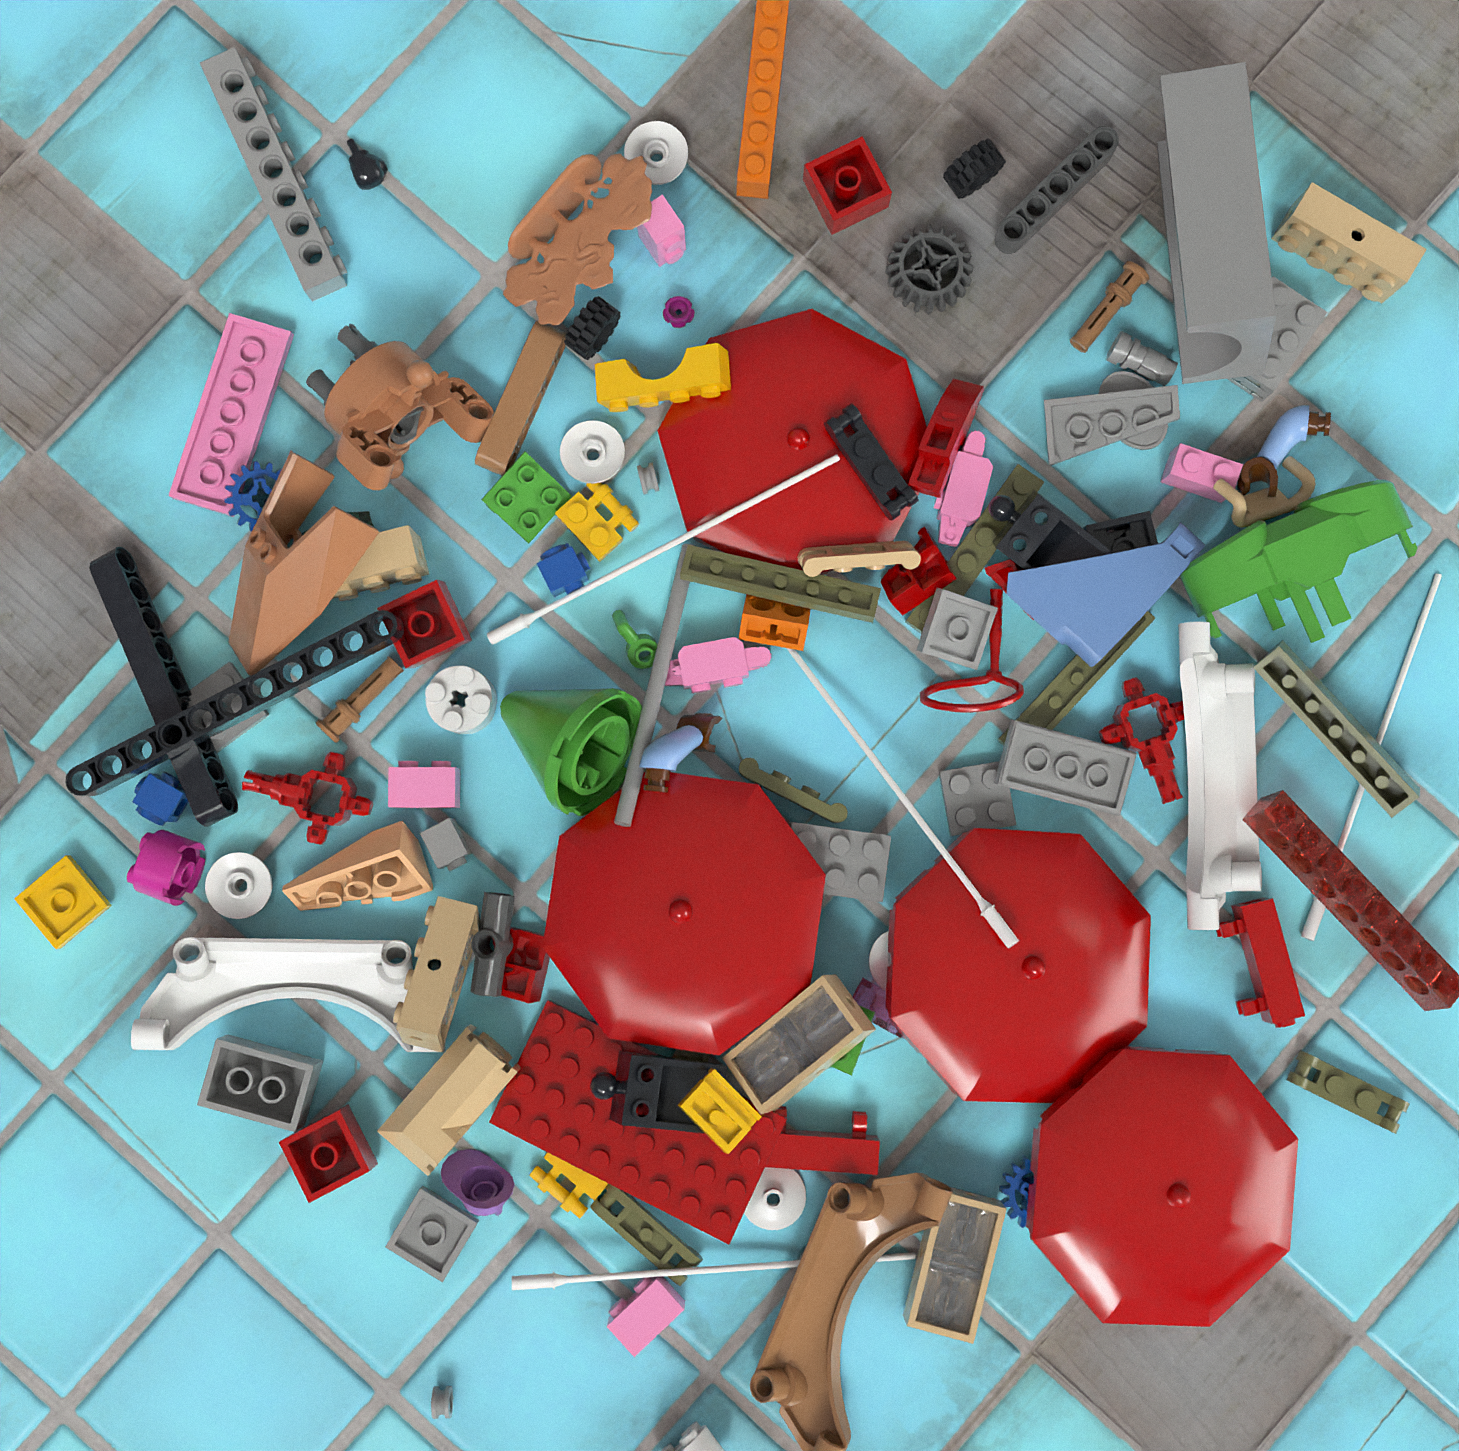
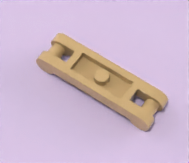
[797,541,921,577]

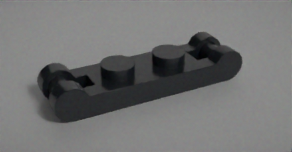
[824,404,919,521]

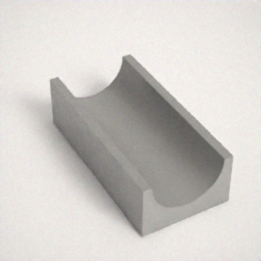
[1157,62,1276,384]

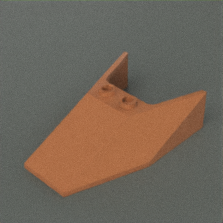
[228,451,379,676]

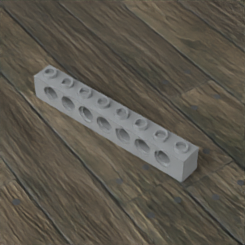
[200,47,347,302]

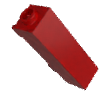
[1216,897,1305,1028]
[766,1106,880,1175]

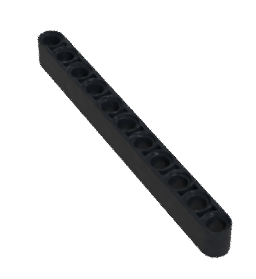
[65,610,405,796]

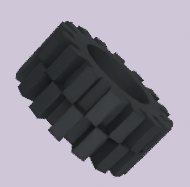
[943,139,1006,199]
[564,296,621,360]

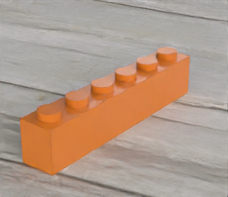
[737,0,789,199]

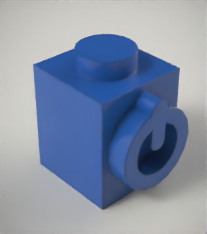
[536,543,590,597]
[132,771,189,826]

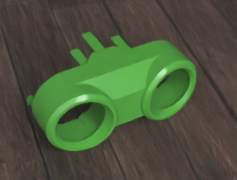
[1180,480,1418,643]

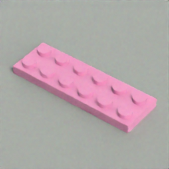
[168,313,294,517]

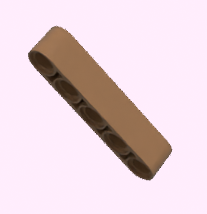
[475,320,567,476]

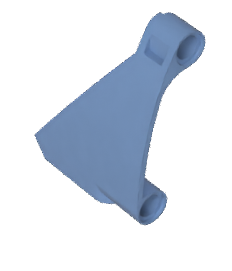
[1007,522,1205,667]

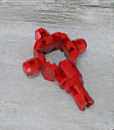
[1099,677,1184,804]
[242,752,373,845]

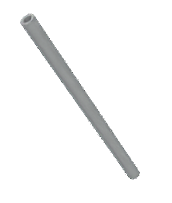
[614,544,694,827]

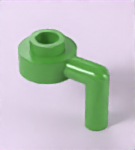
[612,610,658,669]

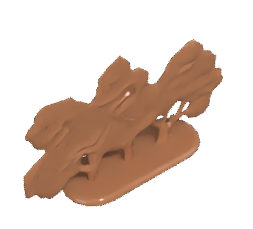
[503,153,652,325]

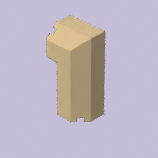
[377,1024,521,1176]

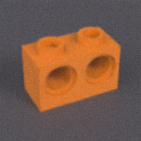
[738,594,811,651]

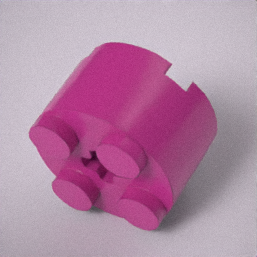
[127,830,205,906]

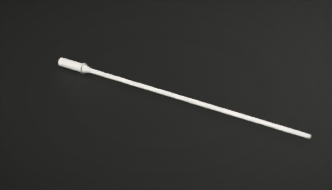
[487,454,840,645]
[1301,574,1442,941]
[786,648,1019,949]
[512,1252,915,1290]

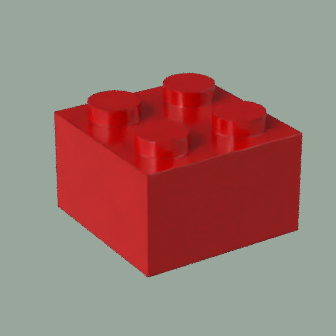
[803,136,892,235]
[377,580,473,668]
[279,1104,378,1203]

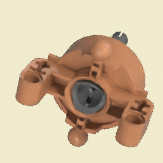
[306,324,494,491]

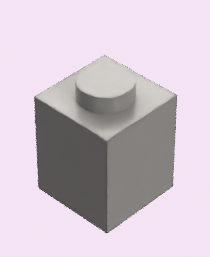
[420,818,472,871]

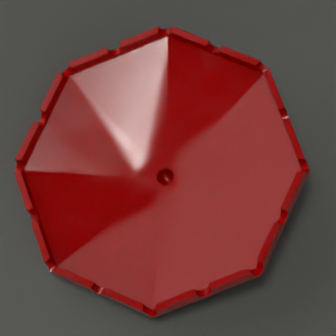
[657,308,927,575]
[542,772,826,1056]
[885,828,1151,1103]
[1026,1046,1298,1327]

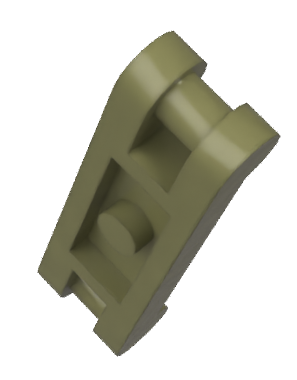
[739,758,848,823]
[1286,1050,1410,1134]
[590,1184,703,1286]

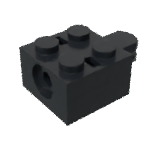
[1083,511,1158,553]

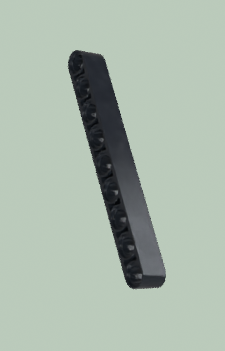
[89,547,238,827]

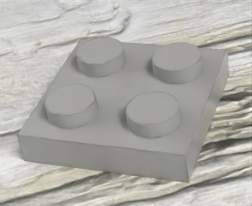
[916,588,998,670]
[187,662,269,753]
[939,761,1016,836]
[385,1186,479,1282]

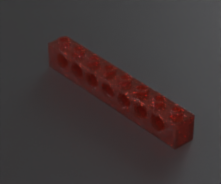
[1242,790,1459,1011]

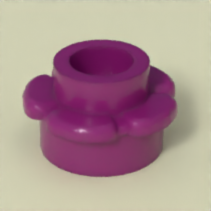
[663,296,695,328]

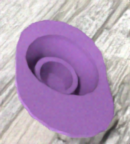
[441,1149,515,1216]

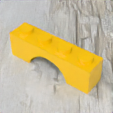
[594,343,731,412]

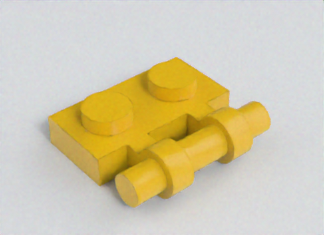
[555,482,639,562]
[529,1152,608,1219]

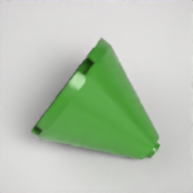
[500,688,642,816]

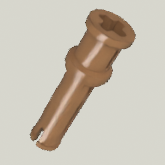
[1070,261,1149,353]
[315,656,404,743]

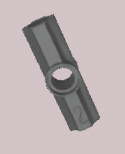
[470,892,515,997]

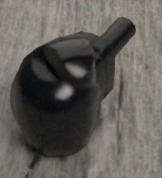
[347,139,388,190]

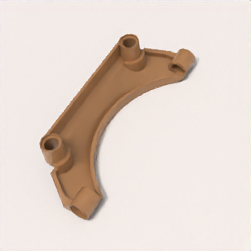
[750,1173,953,1451]

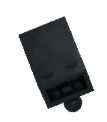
[988,490,1114,570]
[590,1051,728,1133]

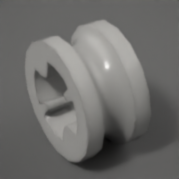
[637,462,659,494]
[431,1386,453,1419]

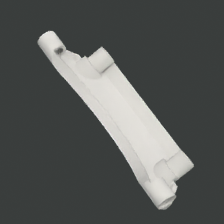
[1178,622,1262,930]
[131,937,446,1052]

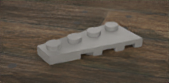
[1044,385,1180,466]

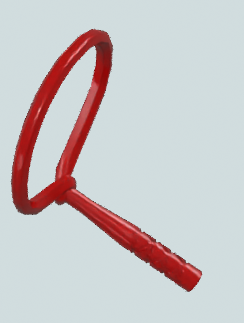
[919,589,1024,713]

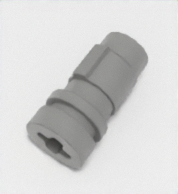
[1105,331,1178,386]

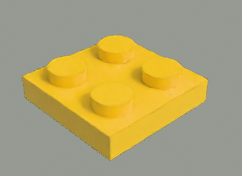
[14,855,112,949]

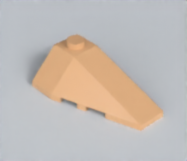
[282,821,433,911]

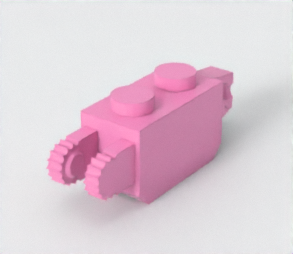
[933,430,993,547]
[665,637,772,693]

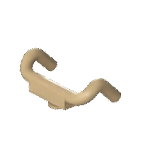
[1213,456,1316,527]

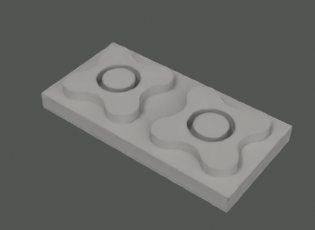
[994,719,1137,816]

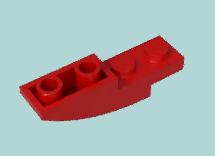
[908,378,984,498]

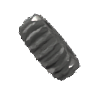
[885,224,973,315]

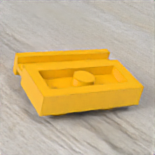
[678,1068,762,1154]

